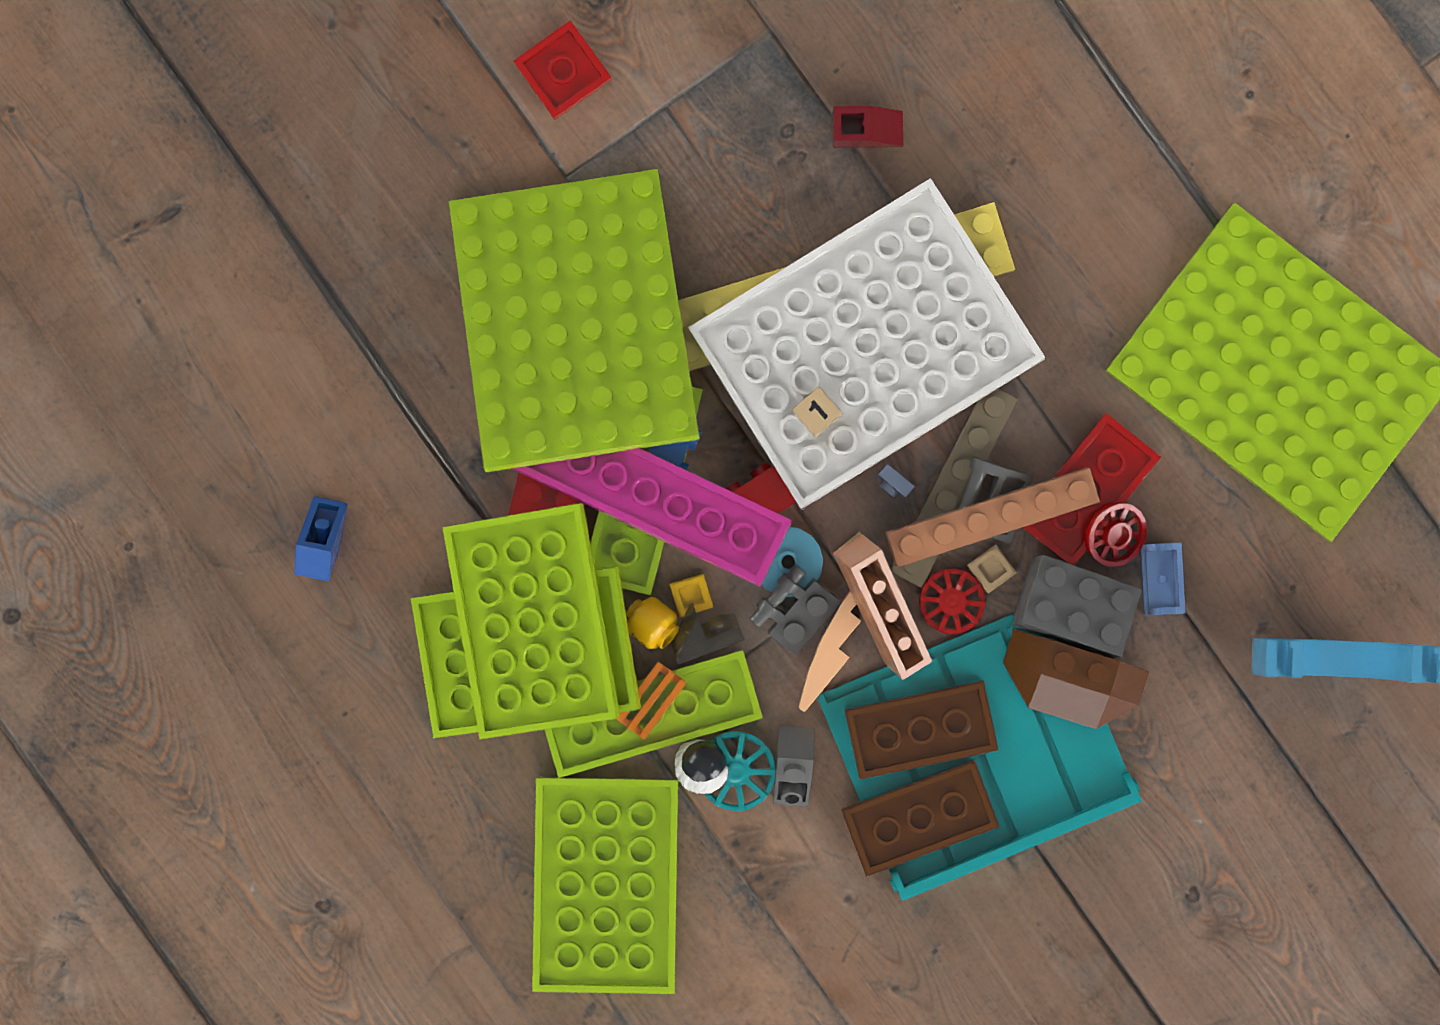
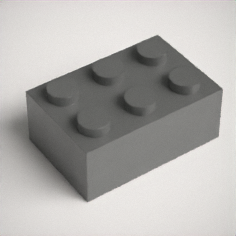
[1011,555,1142,659]

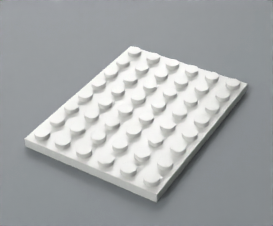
[688,178,1045,510]

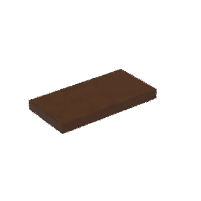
[844,680,999,780]
[841,759,999,877]

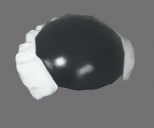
[674,739,728,794]

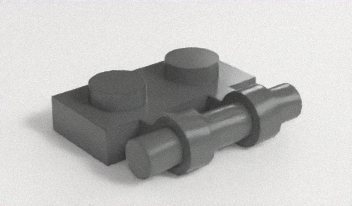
[750,564,842,655]

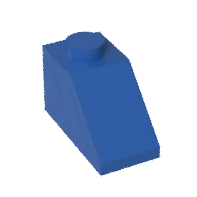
[294,496,348,581]

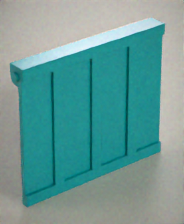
[817,613,1142,901]

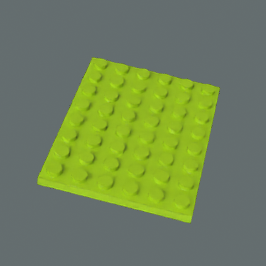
[449,169,700,472]
[1105,203,1440,542]

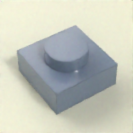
[876,464,915,499]

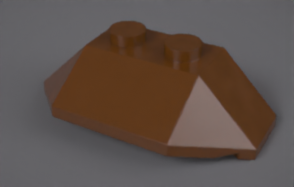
[1003,629,1149,729]

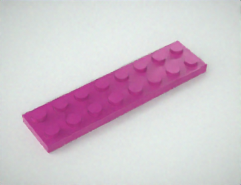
[511,448,792,587]

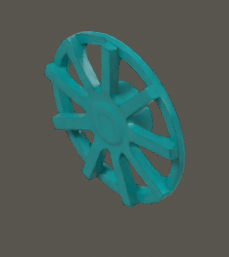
[704,731,776,811]

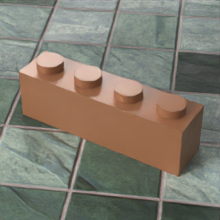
[833,535,932,680]

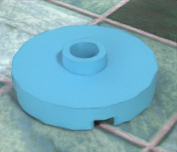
[762,527,823,597]

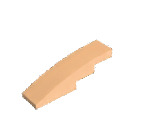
[798,591,861,712]

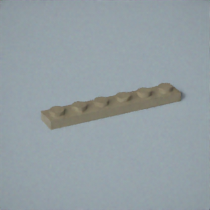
[890,389,1018,588]

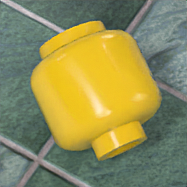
[626,597,679,649]

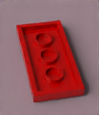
[1021,413,1161,565]

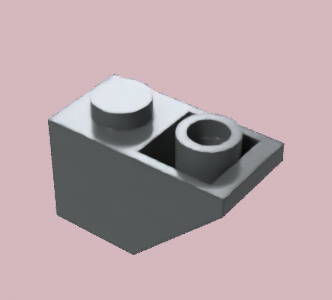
[773,725,815,807]

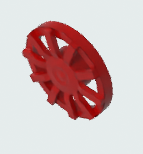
[1084,502,1147,567]
[919,568,986,635]

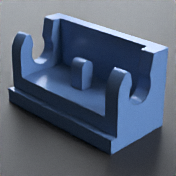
[1140,543,1186,615]

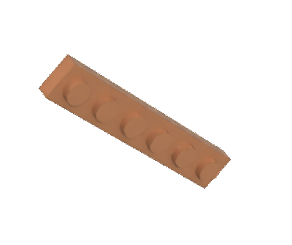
[885,468,1100,567]

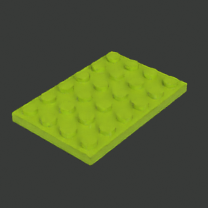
[442,503,620,739]
[411,566,641,738]
[532,777,678,994]

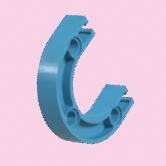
[1251,638,1440,684]

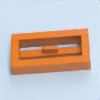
[616,661,687,740]

